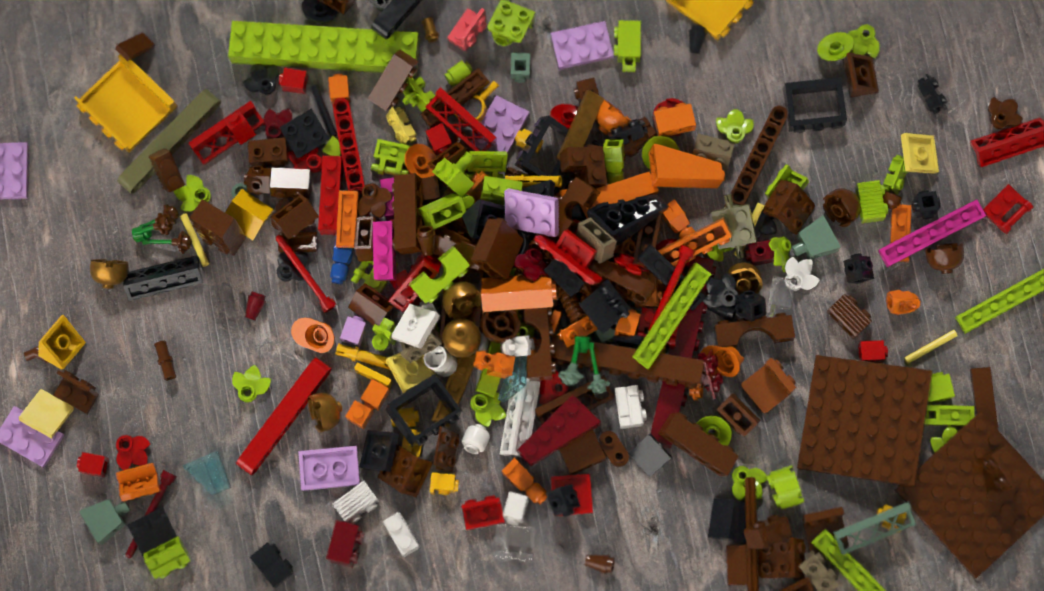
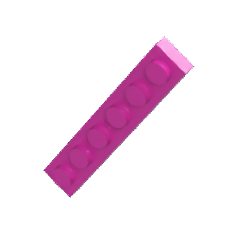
[878,199,986,267]

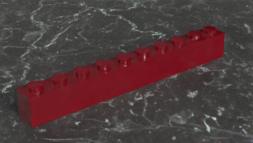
[651,256,716,448]

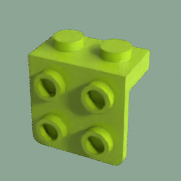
[487,0,536,43]

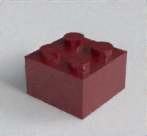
[326,520,365,568]

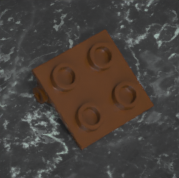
[433,426,459,472]

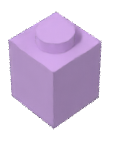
[340,316,368,347]

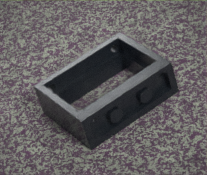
[783,77,847,133]
[515,116,569,188]
[385,374,462,447]

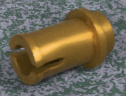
[421,18,439,43]

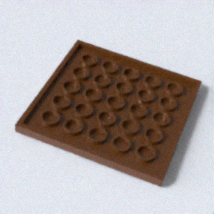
[797,355,933,487]
[895,412,1044,579]

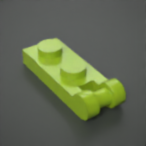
[925,405,975,426]

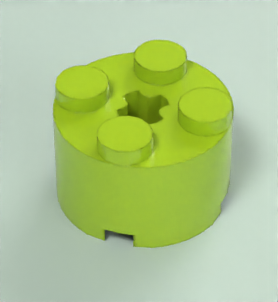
[767,465,805,510]

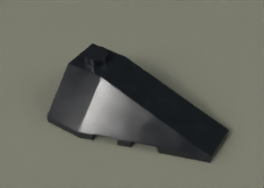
[587,194,669,247]

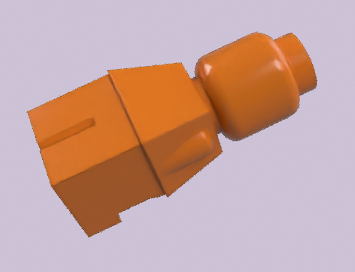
[662,199,695,239]
[501,458,548,505]

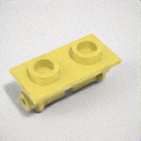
[386,107,417,145]

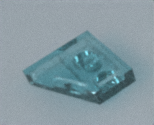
[498,356,527,403]
[183,451,232,495]

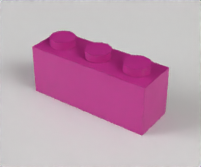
[373,221,397,281]

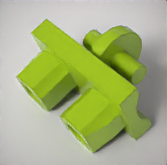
[402,77,435,112]
[372,318,397,351]

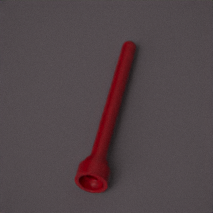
[125,470,177,558]

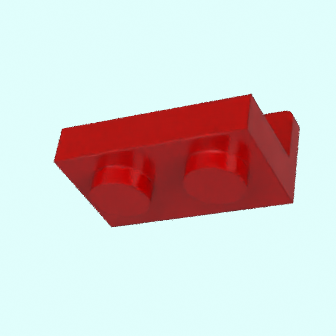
[461,495,505,531]

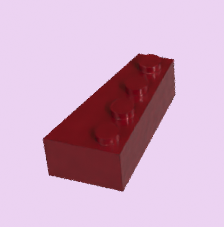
[517,395,601,467]

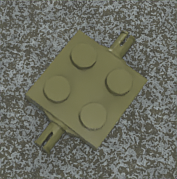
[711,194,757,259]

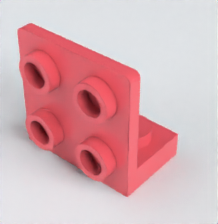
[447,8,487,51]

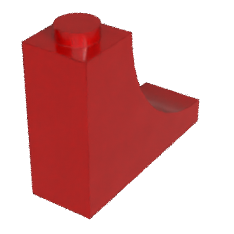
[388,252,441,313]

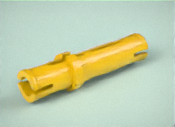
[505,174,562,188]
[335,343,390,370]

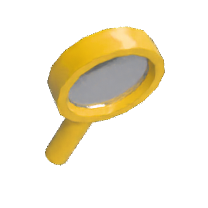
[455,81,499,123]

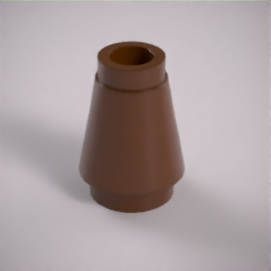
[416,226,435,256]
[585,554,615,574]

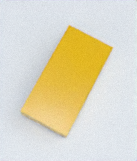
[354,362,393,389]

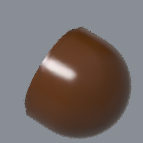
[883,191,902,209]

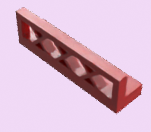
[426,87,497,151]
[188,100,265,165]
[970,117,1044,168]

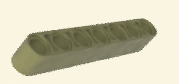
[117,89,221,194]

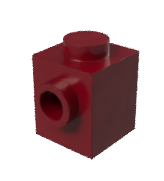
[745,240,774,266]

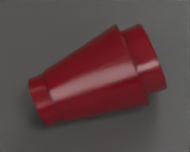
[245,291,266,321]

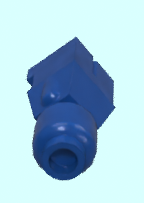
[330,234,354,284]

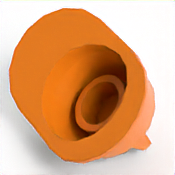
[291,317,335,353]
[700,345,744,377]

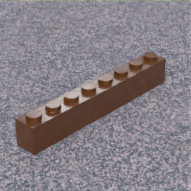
[551,335,706,389]

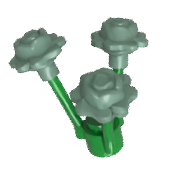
[558,336,610,394]

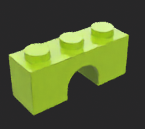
[408,246,470,304]

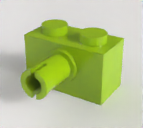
[432,151,475,197]

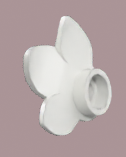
[784,257,820,291]

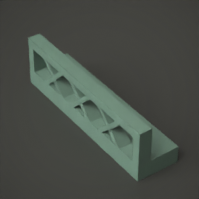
[833,502,916,555]

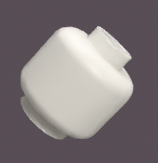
[462,424,490,454]

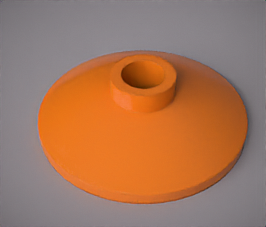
[405,144,436,178]

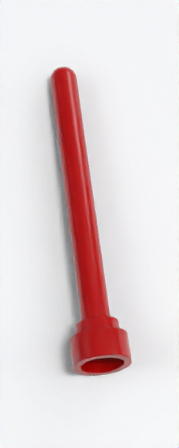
[275,235,337,313]
[648,245,695,331]

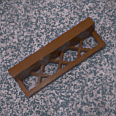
[535,375,615,425]

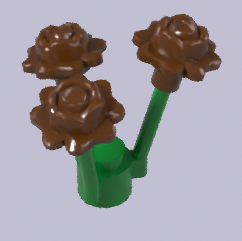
[132,204,192,254]

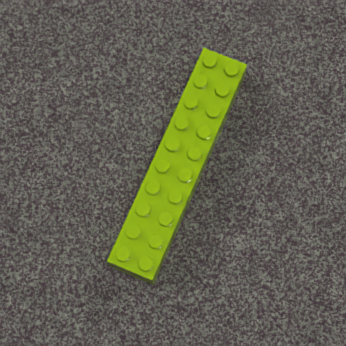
[228,21,420,75]

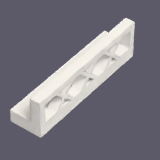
[499,378,540,458]

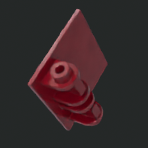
[697,349,723,399]

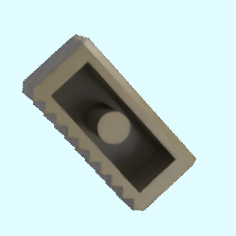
[576,218,617,263]

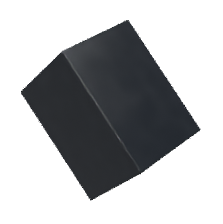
[462,199,505,239]
[707,499,746,544]

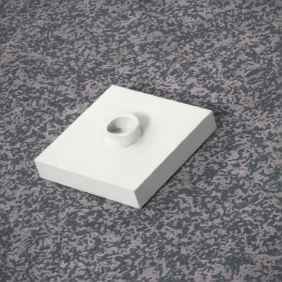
[391,304,440,349]

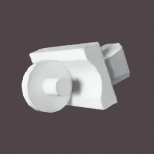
[500,335,535,357]

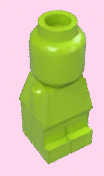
[603,139,625,185]

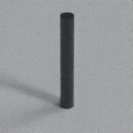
[311,84,337,137]

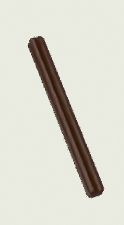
[745,477,759,591]

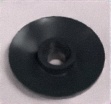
[301,0,338,23]

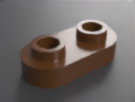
[599,431,629,468]

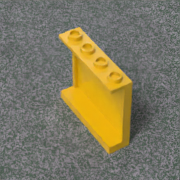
[666,0,754,40]
[74,55,178,153]

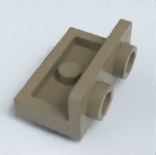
[693,134,735,170]
[400,325,442,363]
[799,550,839,591]

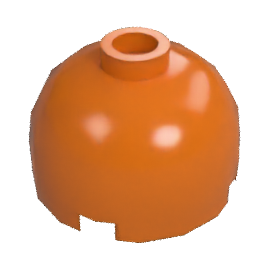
[596,99,632,135]

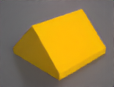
[225,189,274,241]
[39,315,86,370]

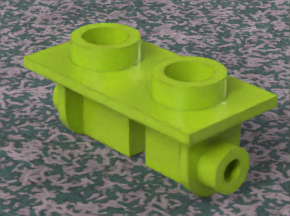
[883,155,909,195]

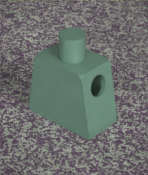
[791,215,841,260]
[79,499,131,545]

